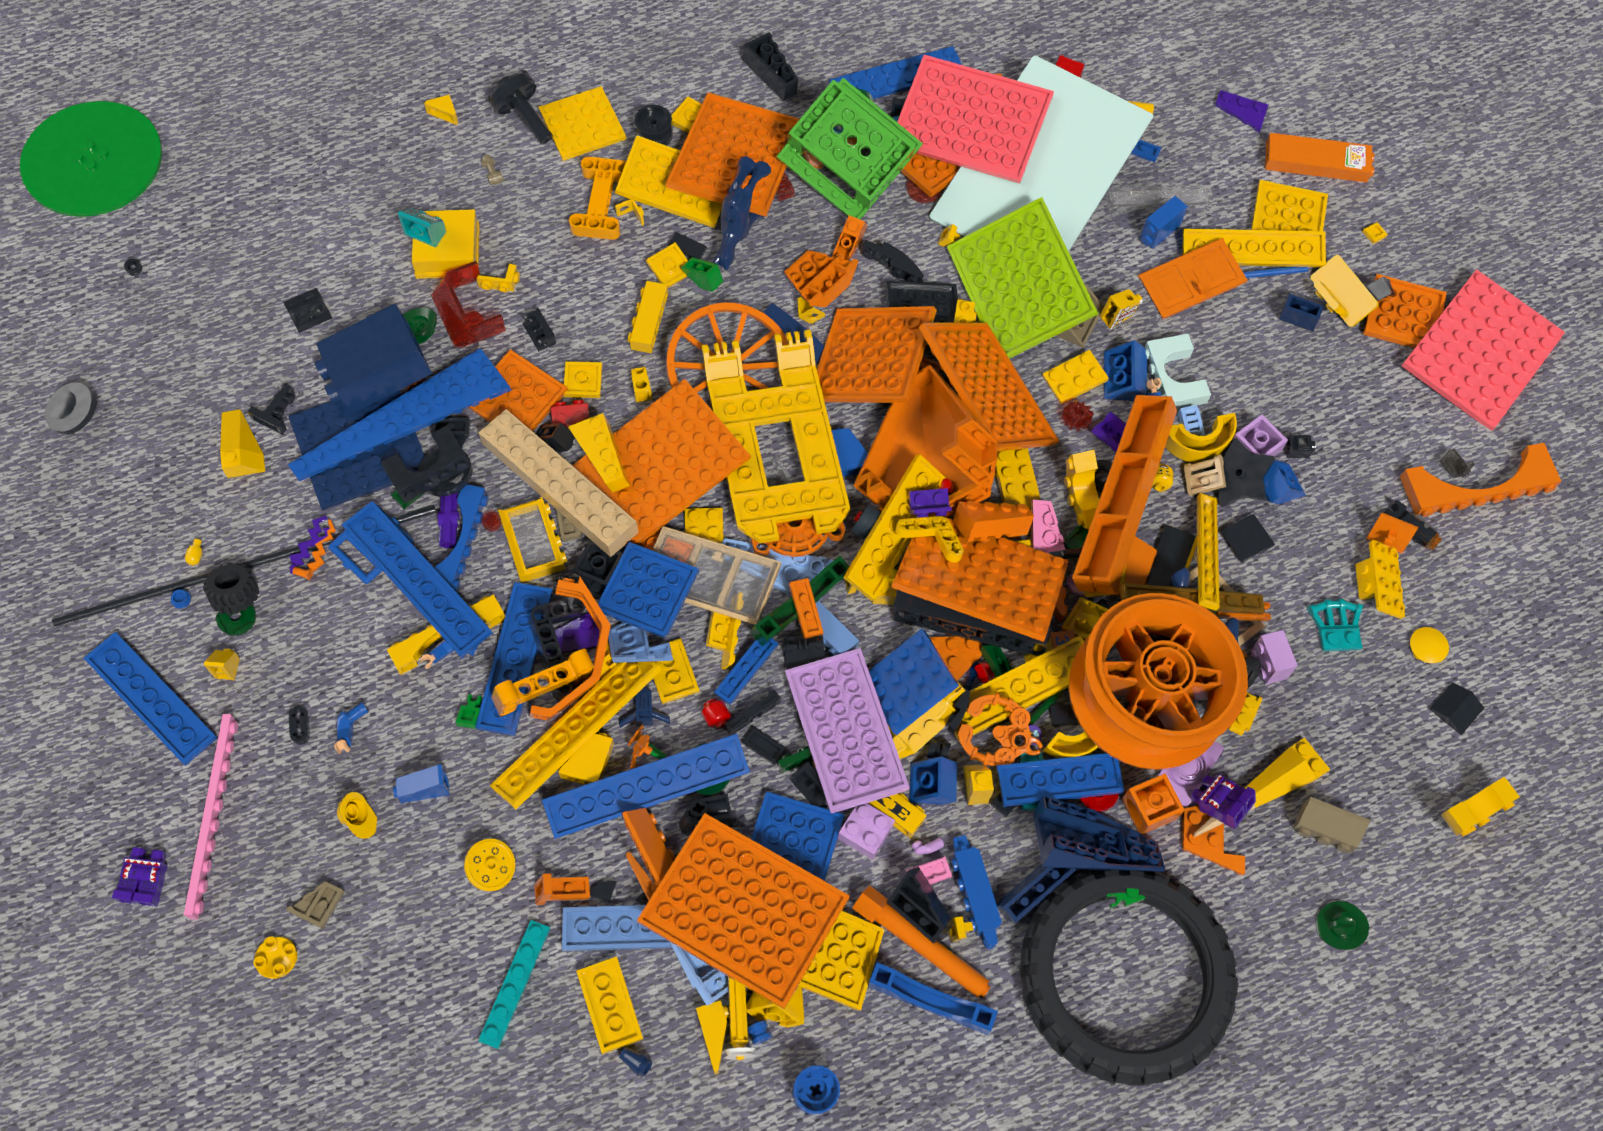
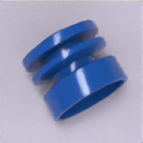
[792,1065,840,1115]

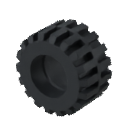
[203,563,259,615]

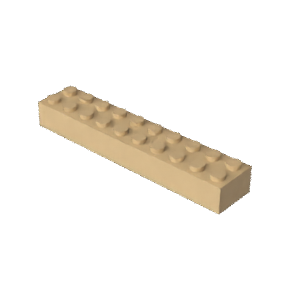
[478,409,639,557]

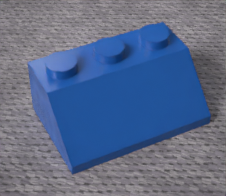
[1104,340,1147,401]

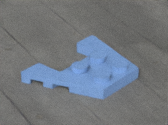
[608,622,673,663]

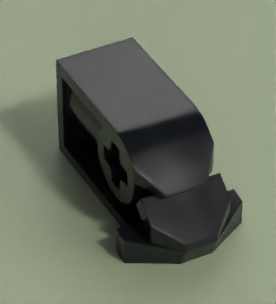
[679,794,733,836]

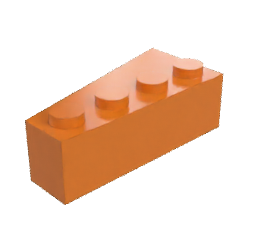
[953,501,1034,542]

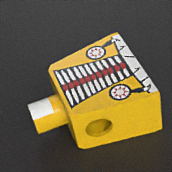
[1100,289,1142,329]

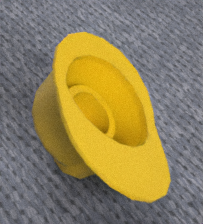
[337,792,377,839]

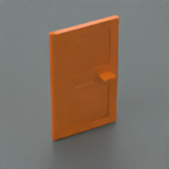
[1138,238,1248,319]

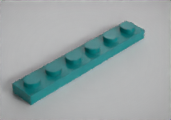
[478,920,551,1050]

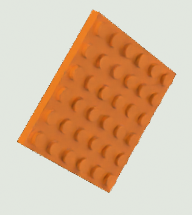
[817,306,937,403]

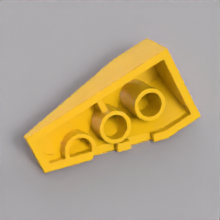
[220,409,266,478]

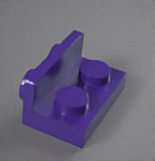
[908,488,952,518]

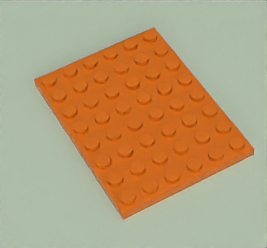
[666,92,800,217]
[919,323,1060,451]
[572,379,751,545]
[891,513,1069,642]
[637,813,850,1010]

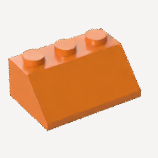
[1118,536,1157,596]

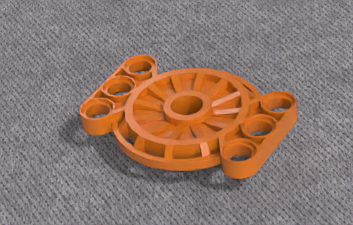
[750,518,845,557]

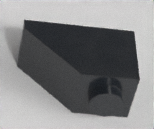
[536,423,575,452]

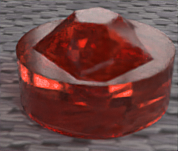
[482,512,502,532]

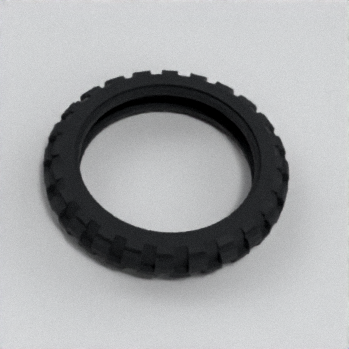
[1019,870,1238,1086]

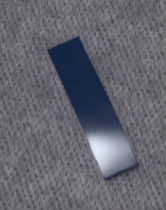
[763,303,825,363]

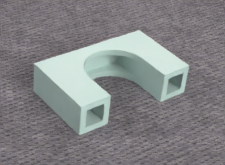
[1145,334,1211,409]

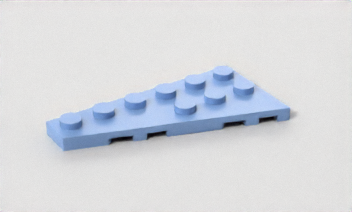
[722,538,834,602]

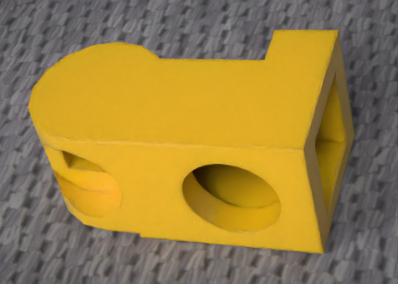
[631,367,652,403]

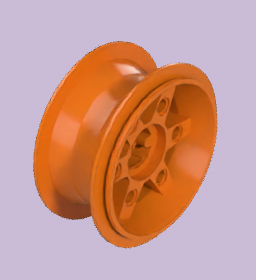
[1069,593,1248,770]

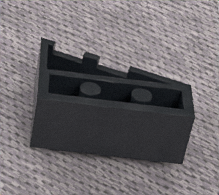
[887,867,954,944]

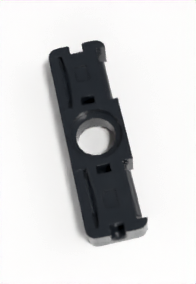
[725,690,781,735]

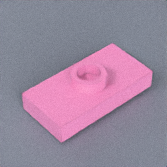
[906,857,952,885]

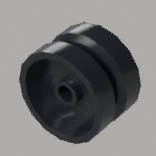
[634,104,673,146]

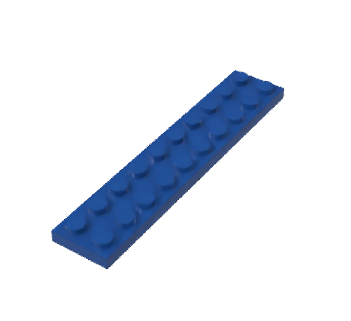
[341,501,493,659]
[542,733,750,839]

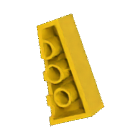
[569,413,630,493]

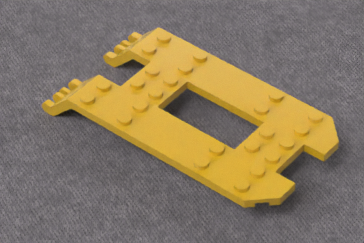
[701,329,850,543]

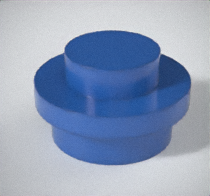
[171,590,191,609]

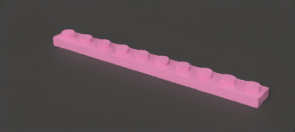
[184,714,238,920]

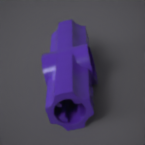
[438,493,460,549]

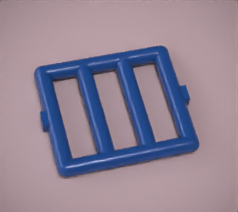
[328,504,413,584]

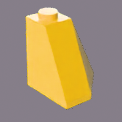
[746,987,804,1028]

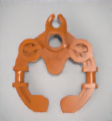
[957,692,1043,766]

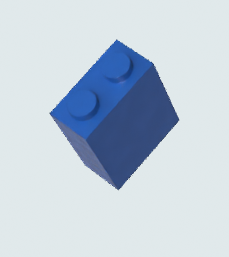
[1140,196,1188,249]

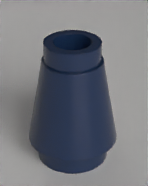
[619,1047,653,1077]

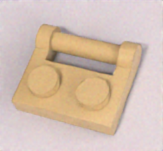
[1184,455,1226,496]

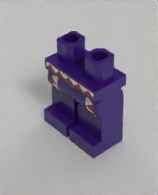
[1191,774,1256,829]
[111,847,168,907]

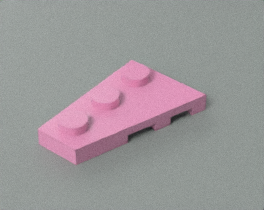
[1031,500,1065,553]

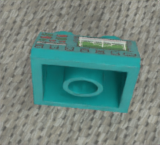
[398,208,446,248]

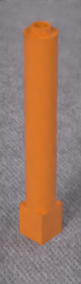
[852,885,991,998]

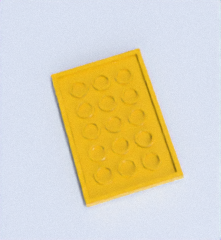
[615,135,722,228]

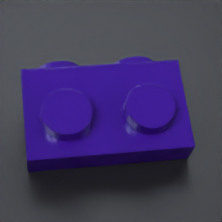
[1092,412,1126,452]

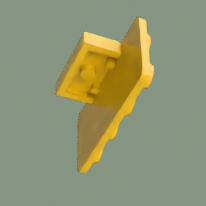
[1311,255,1379,327]
[1355,540,1405,619]

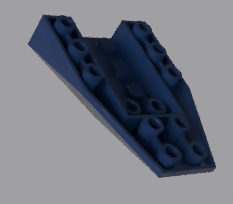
[1033,796,1165,872]

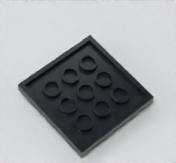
[885,281,958,323]

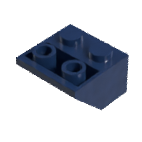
[1279,290,1324,331]

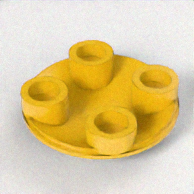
[1410,627,1449,663]
[253,936,297,979]

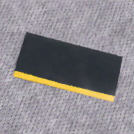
[1145,526,1197,587]

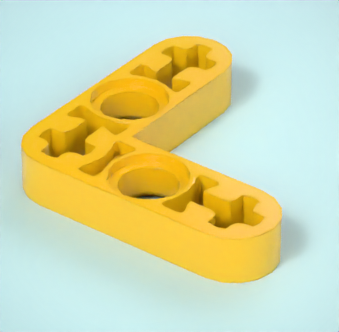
[895,516,964,562]

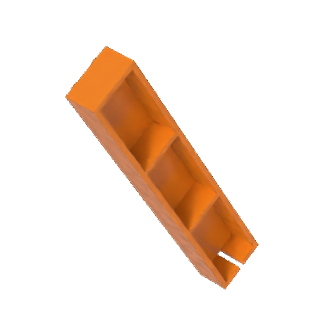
[1072,395,1177,595]

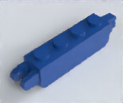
[951,835,1002,950]

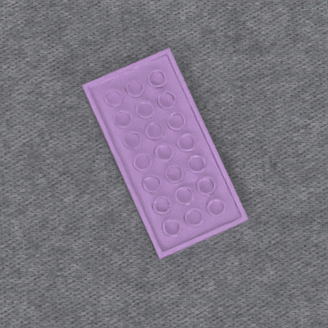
[785,648,910,814]

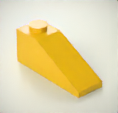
[696,1000,730,1074]

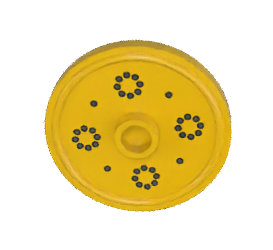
[464,839,515,892]

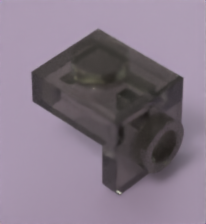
[1440,449,1475,478]

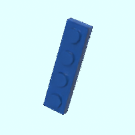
[714,639,778,705]

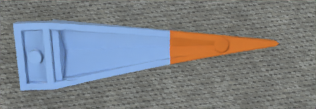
[626,852,729,1006]

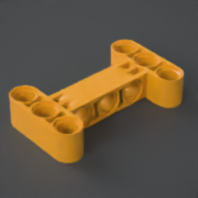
[569,157,626,240]
[492,649,594,716]

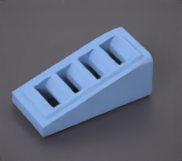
[1178,405,1206,436]

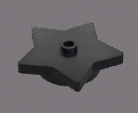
[1203,438,1276,507]

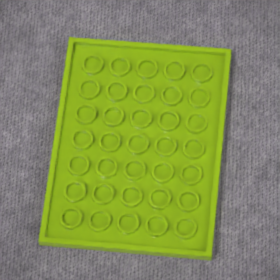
[947,197,1098,359]

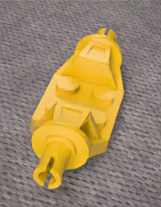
[887,681,966,759]

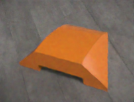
[784,250,858,307]

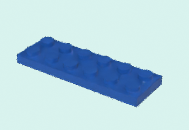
[996,753,1124,807]

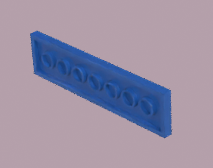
[829,46,962,99]
[475,582,553,736]
[83,632,217,766]

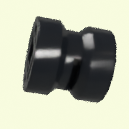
[927,738,951,759]

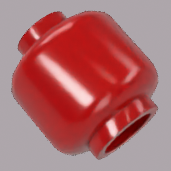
[701,698,731,729]

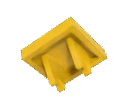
[1061,597,1109,641]

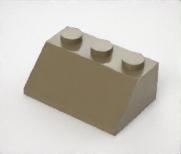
[1056,283,1104,348]
[1293,797,1370,853]

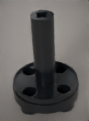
[487,70,554,145]

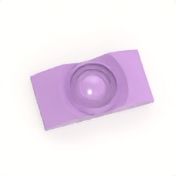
[1158,741,1224,808]

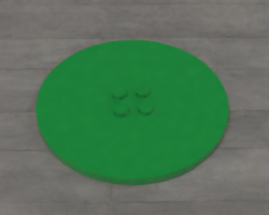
[20,101,162,217]

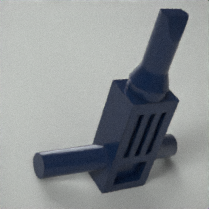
[620,685,670,728]

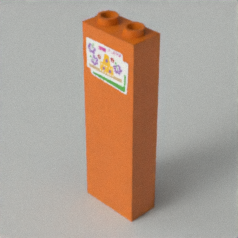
[1265,133,1375,183]

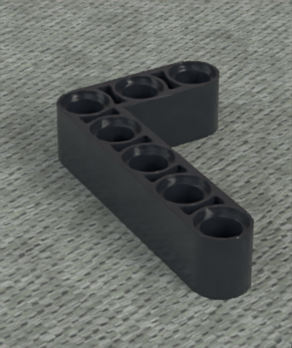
[528,597,585,701]

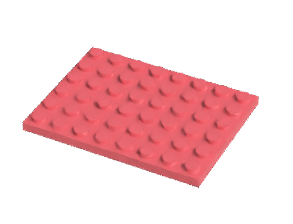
[897,55,1054,184]
[1401,269,1565,431]

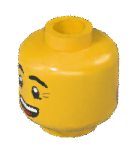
[1151,463,1174,492]

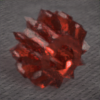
[1061,400,1093,432]

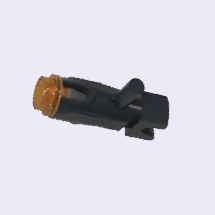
[1384,500,1442,551]

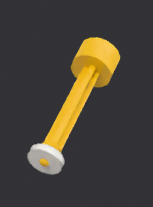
[724,977,756,1060]

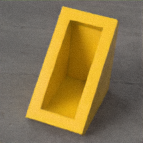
[424,95,458,125]

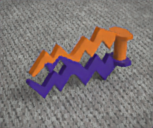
[290,516,336,580]

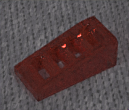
[776,173,795,201]

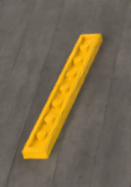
[1197,493,1220,611]

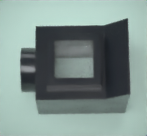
[1286,433,1316,458]

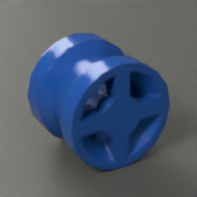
[747,1020,773,1045]

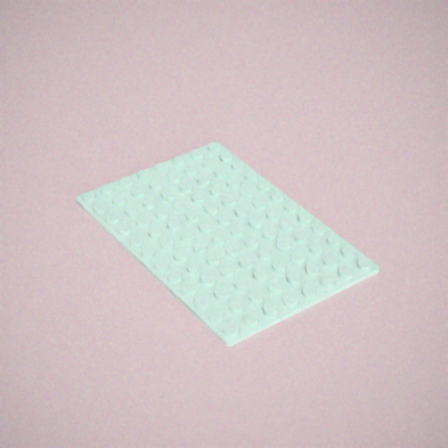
[930,56,1153,251]

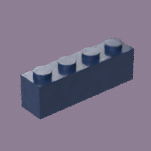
[996,864,1077,923]

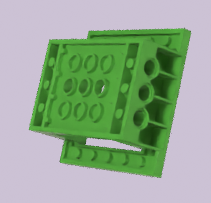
[776,78,923,220]

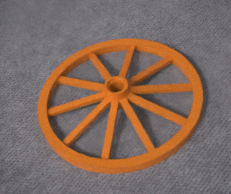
[666,303,788,393]

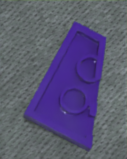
[1215,90,1269,133]
[542,613,599,656]

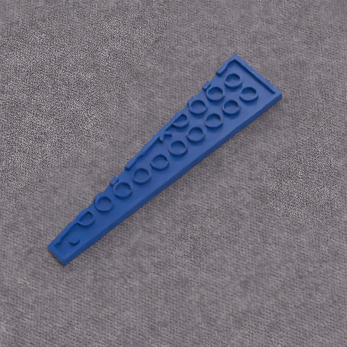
[288,348,511,482]

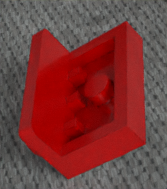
[551,400,590,428]

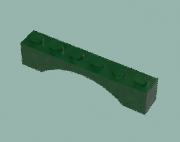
[750,556,850,647]

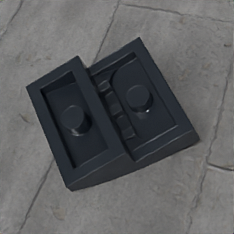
[283,288,332,333]
[1221,514,1275,563]

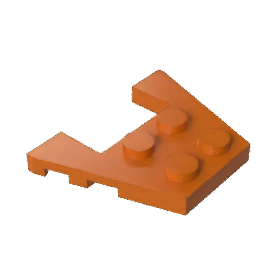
[1182,806,1245,876]

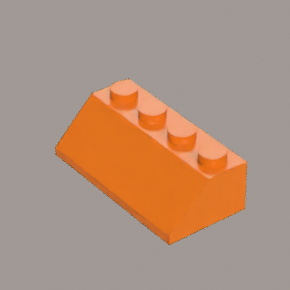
[622,808,675,887]

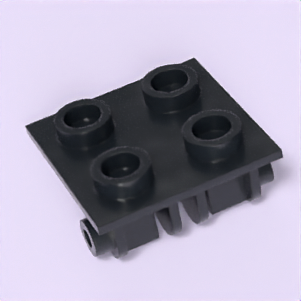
[783,635,825,670]

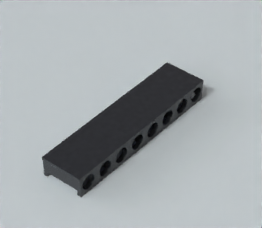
[893,590,1052,656]

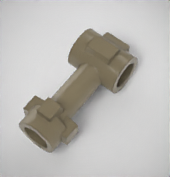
[481,155,504,185]

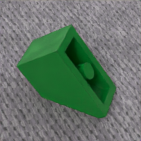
[681,257,724,292]

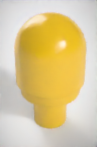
[185,539,203,566]

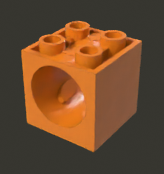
[1122,773,1185,834]

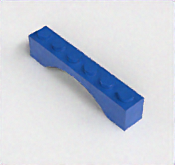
[434,484,489,591]
[868,963,998,1036]

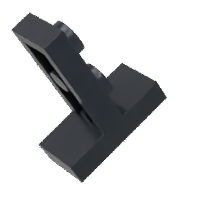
[247,383,296,435]

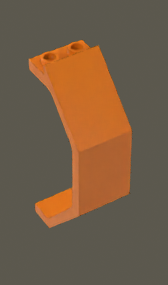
[529,577,611,721]

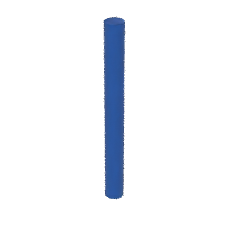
[1243,267,1308,278]

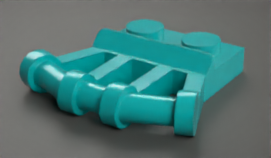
[1307,599,1363,651]

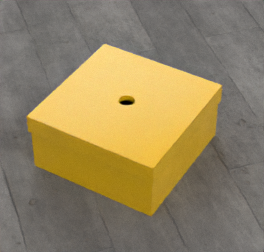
[412,210,480,279]

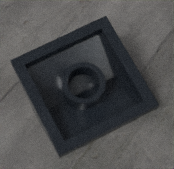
[1429,682,1484,735]

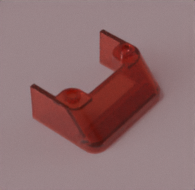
[432,261,506,348]

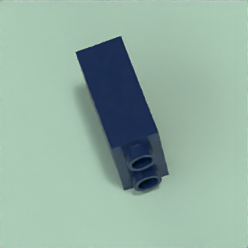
[314,303,432,414]

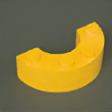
[1165,413,1237,463]
[1064,450,1100,529]
[1043,731,1098,759]
[1441,776,1520,837]

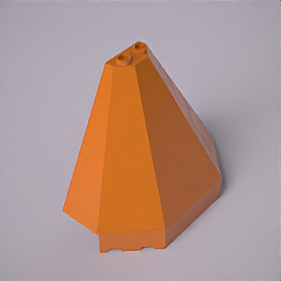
[853,365,998,518]

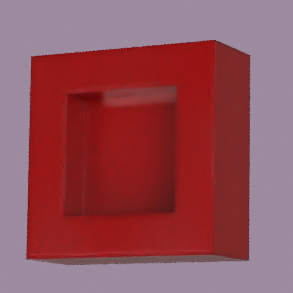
[974,663,996,684]

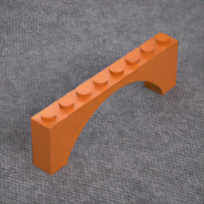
[1400,443,1561,517]

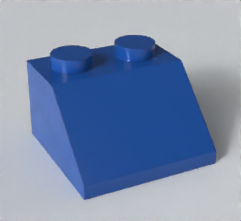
[1264,460,1306,504]
[909,757,957,805]

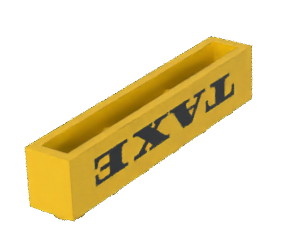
[813,764,926,839]

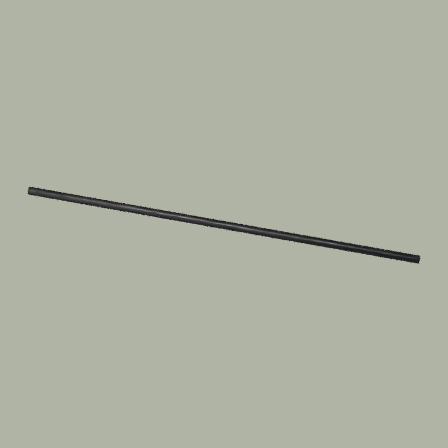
[52,506,437,627]

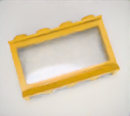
[498,497,567,583]

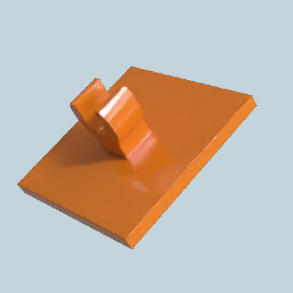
[1366,512,1418,553]

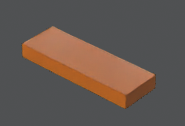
[789,578,824,639]

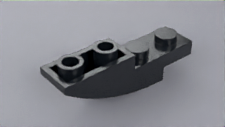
[861,239,924,282]

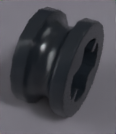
[124,258,142,276]

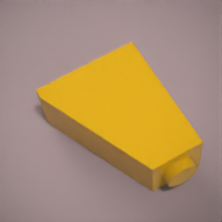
[559,733,614,785]
[963,764,994,805]

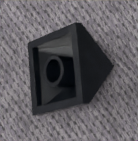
[572,540,623,586]

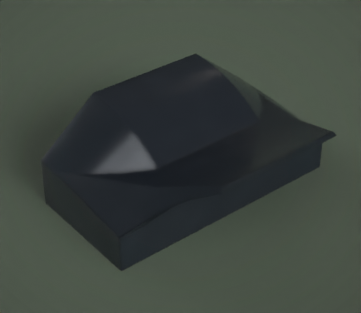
[431,418,471,448]

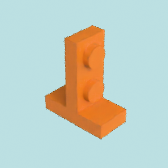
[534,873,590,905]

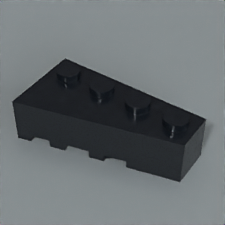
[742,32,799,101]

